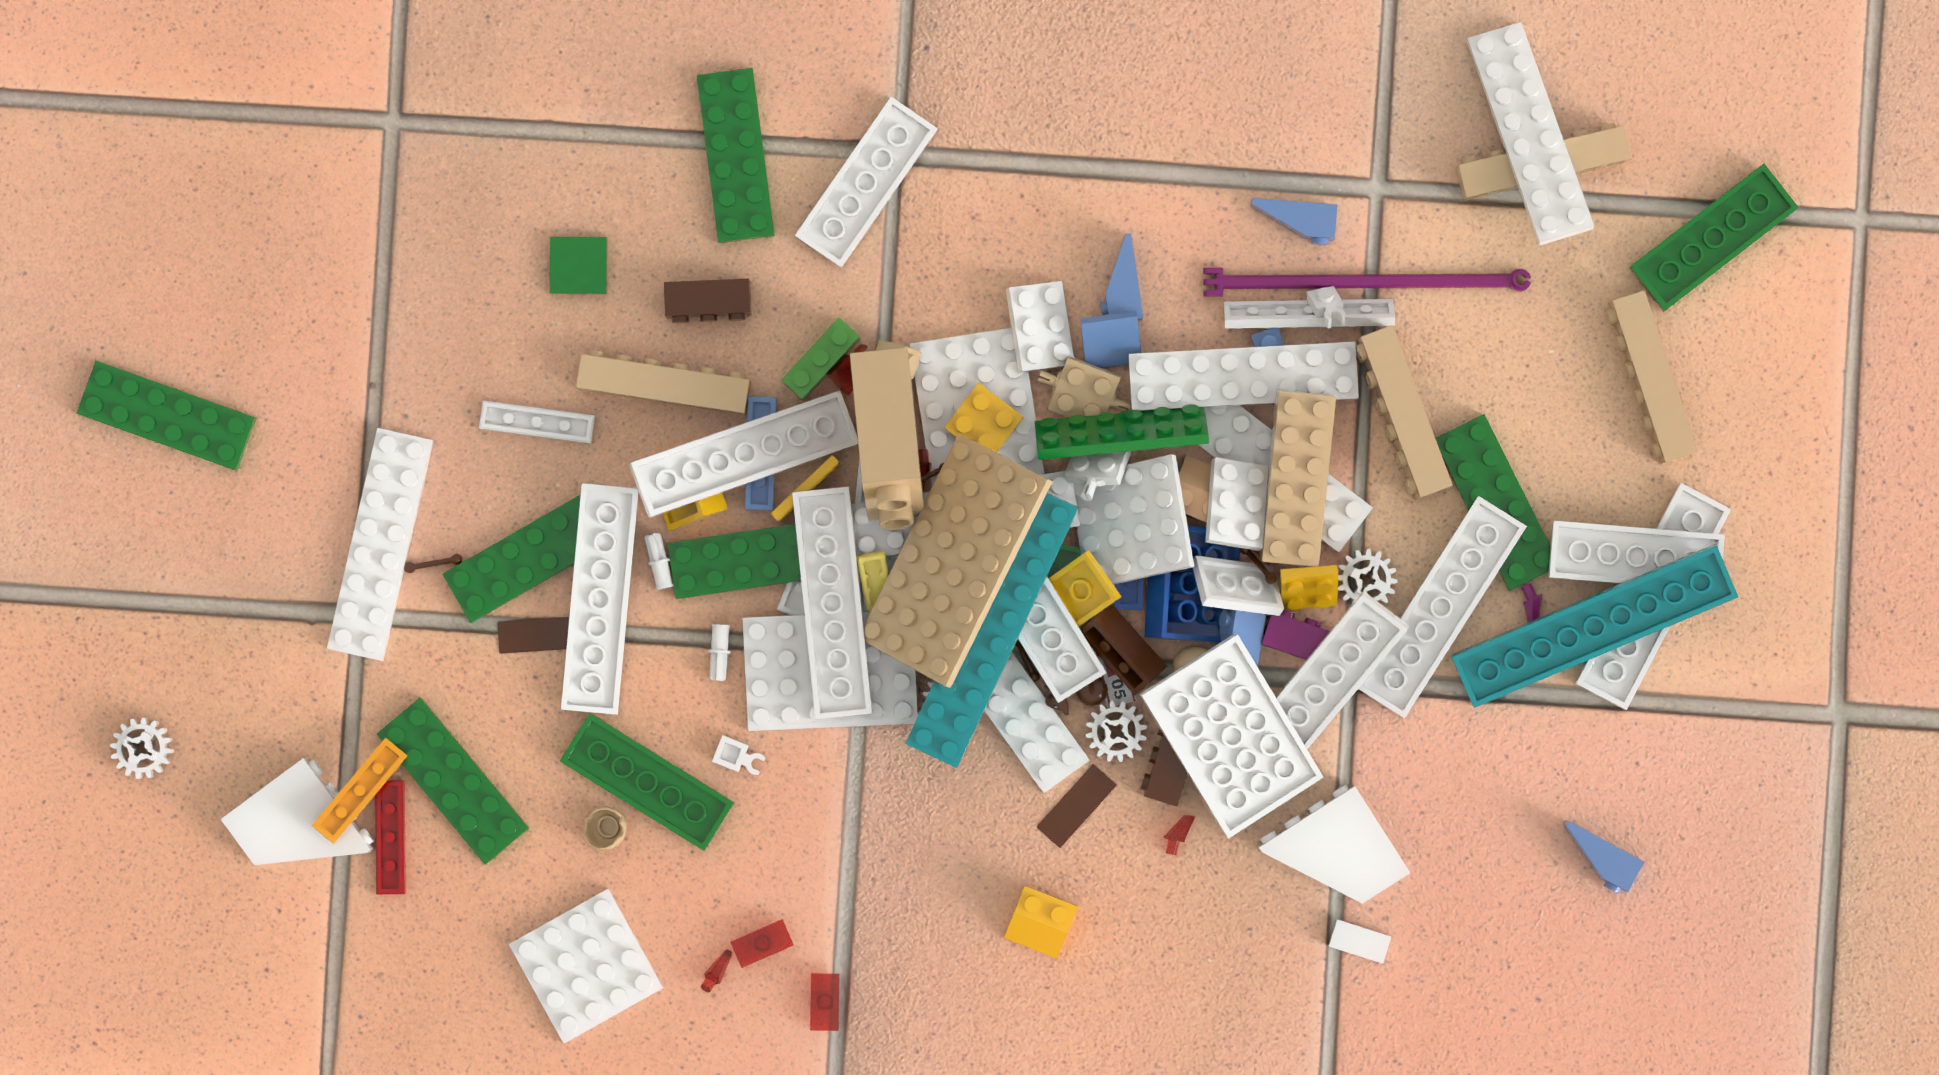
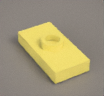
[856,550,889,611]

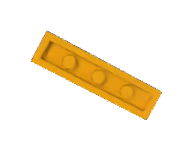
[312,738,407,844]

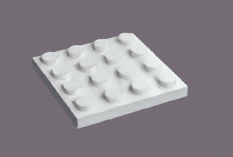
[1073,454,1194,585]
[509,888,664,1044]

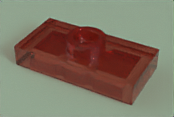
[730,919,794,968]
[810,973,840,1031]

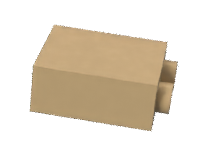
[850,347,924,530]

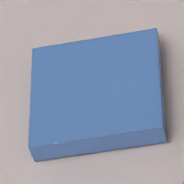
[1080,311,1141,368]

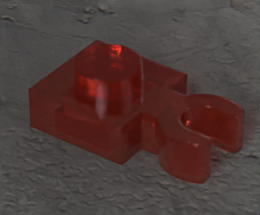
[827,344,868,395]

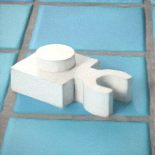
[1307,286,1346,329]
[712,735,766,775]

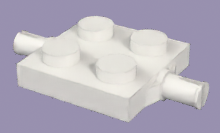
[1064,451,1132,501]

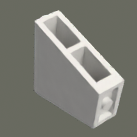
[221,758,374,865]
[1258,784,1410,904]

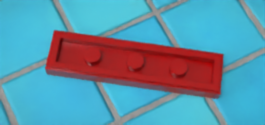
[375,780,406,895]

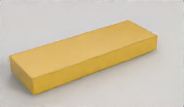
[771,455,840,522]

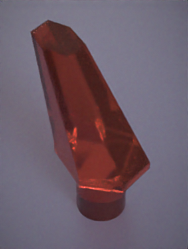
[918,449,932,491]
[1164,815,1196,855]
[701,949,732,993]

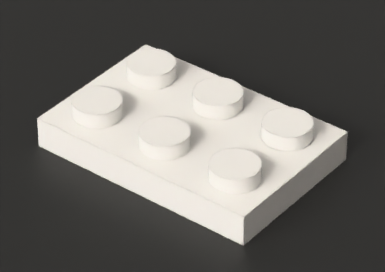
[1006,281,1074,373]
[1205,457,1268,551]
[1192,556,1284,616]

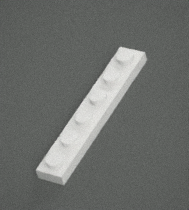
[1223,299,1395,329]

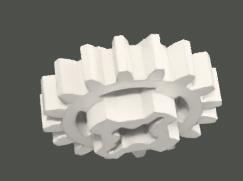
[1338,549,1398,605]
[1085,701,1147,762]
[110,718,174,779]

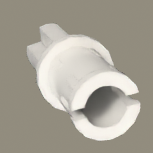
[645,533,674,590]
[708,624,731,681]

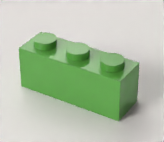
[782,317,861,401]

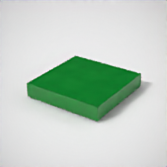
[550,237,607,294]

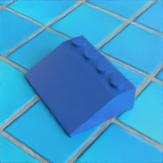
[1144,526,1240,643]

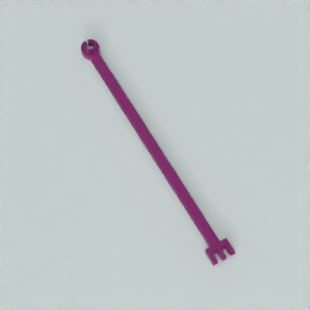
[1203,268,1531,297]

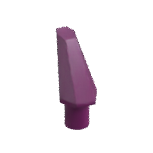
[1521,583,1542,622]

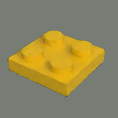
[944,382,1024,452]
[1048,550,1122,627]
[1280,565,1339,611]

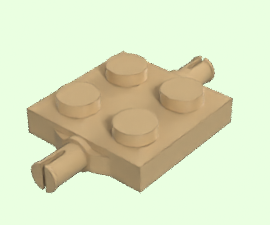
[1037,356,1131,418]

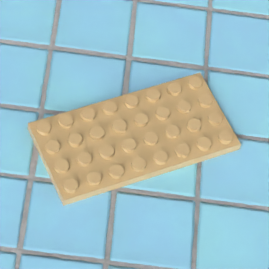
[864,434,1053,688]

